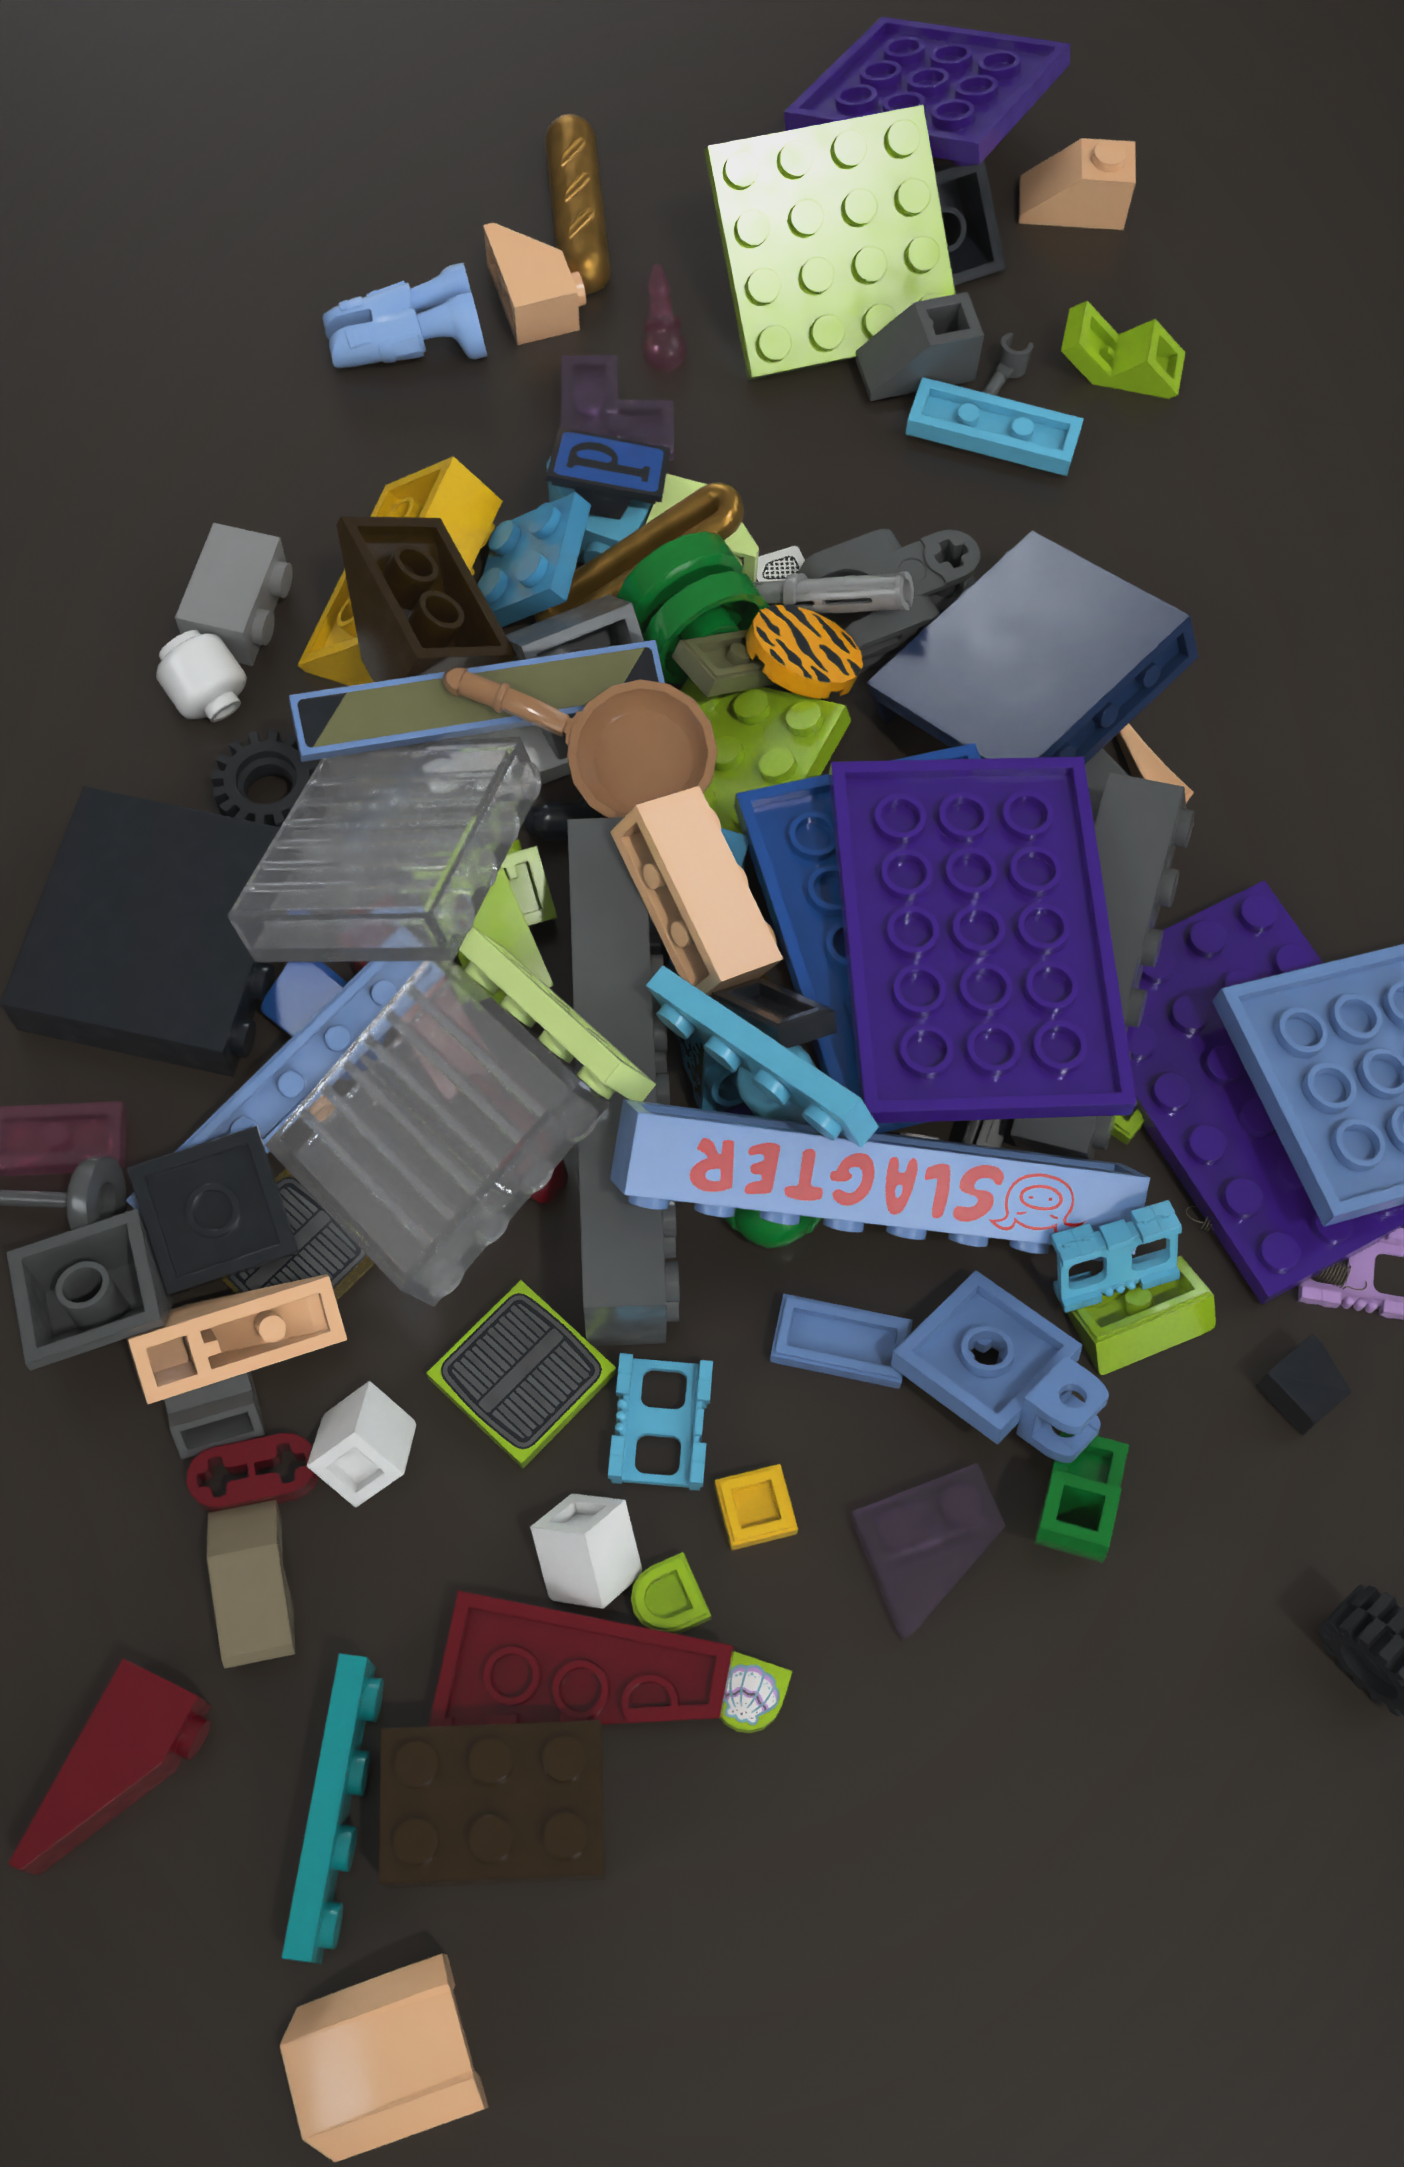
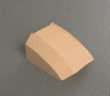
[279,1953,488,2162]

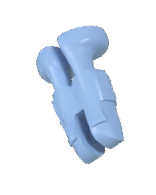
[322,263,487,368]

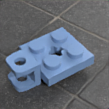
[891,1270,1109,1463]

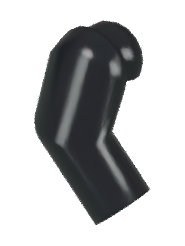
[525,795,603,842]

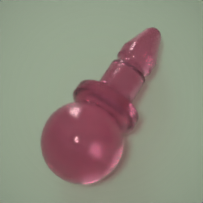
[643,265,687,371]

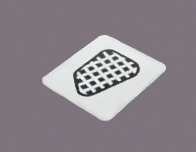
[757,546,805,582]

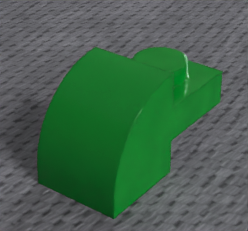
[1034,1431,1129,1563]

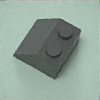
[506,594,644,760]
[6,1208,173,1371]

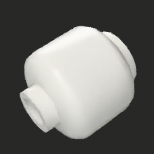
[156,630,247,722]

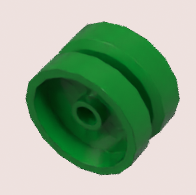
[617,531,769,685]

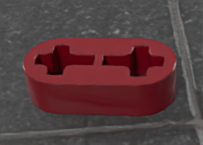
[186,1433,320,1512]

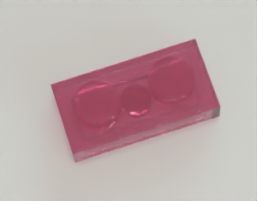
[0,1101,127,1176]

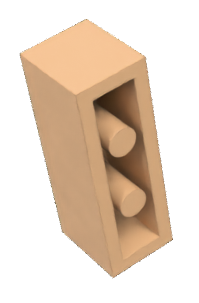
[610,786,783,995]

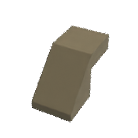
[207,1499,295,1669]

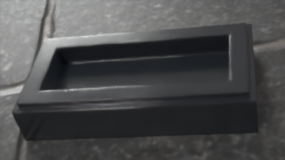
[708,978,837,1048]

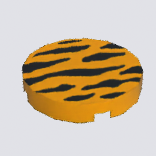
[745,605,863,699]

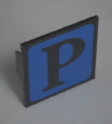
[546,427,670,520]

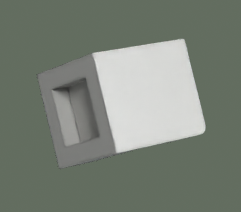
[307,1381,416,1508]
[530,1493,642,1609]

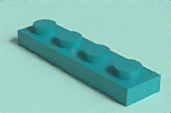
[282,1653,384,1964]

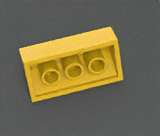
[297,456,503,686]

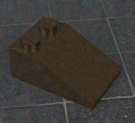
[336,516,516,682]

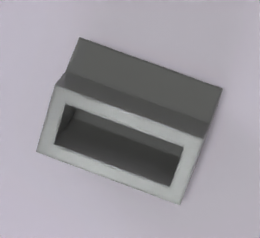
[164,1371,265,1459]

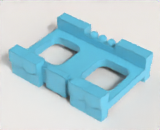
[1051,1200,1182,1313]
[608,1353,713,1491]

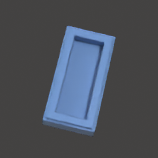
[770,1293,913,1389]

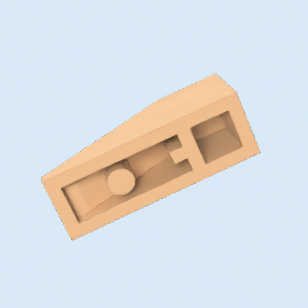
[126,1274,347,1404]

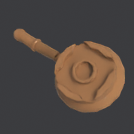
[443,667,717,818]

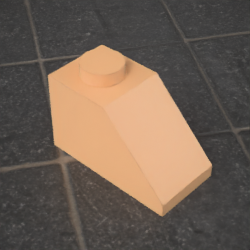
[1018,138,1136,230]
[483,223,586,346]

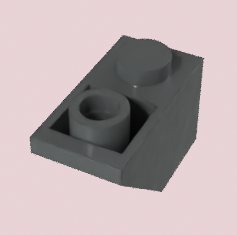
[855,292,984,401]

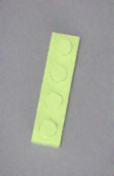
[451,923,656,1102]

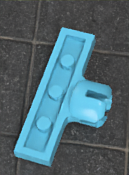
[646,965,879,1148]

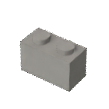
[175,523,293,666]

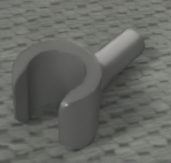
[983,333,1033,396]

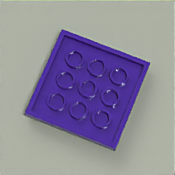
[784,17,1070,166]

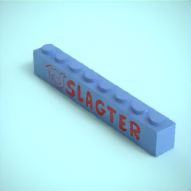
[610,1099,1150,1261]

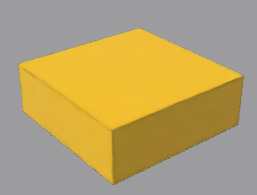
[714,1464,798,1551]

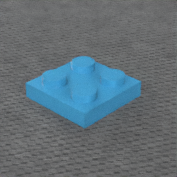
[477,492,591,627]

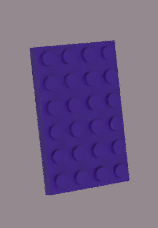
[829,756,1137,1123]
[1126,880,1404,1305]

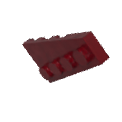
[428,1590,735,1727]

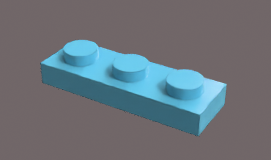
[905,377,1084,476]

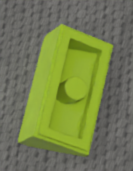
[1067,1256,1216,1375]

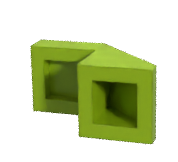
[1061,301,1185,399]

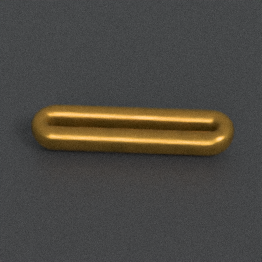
[545,114,611,295]
[534,482,744,623]

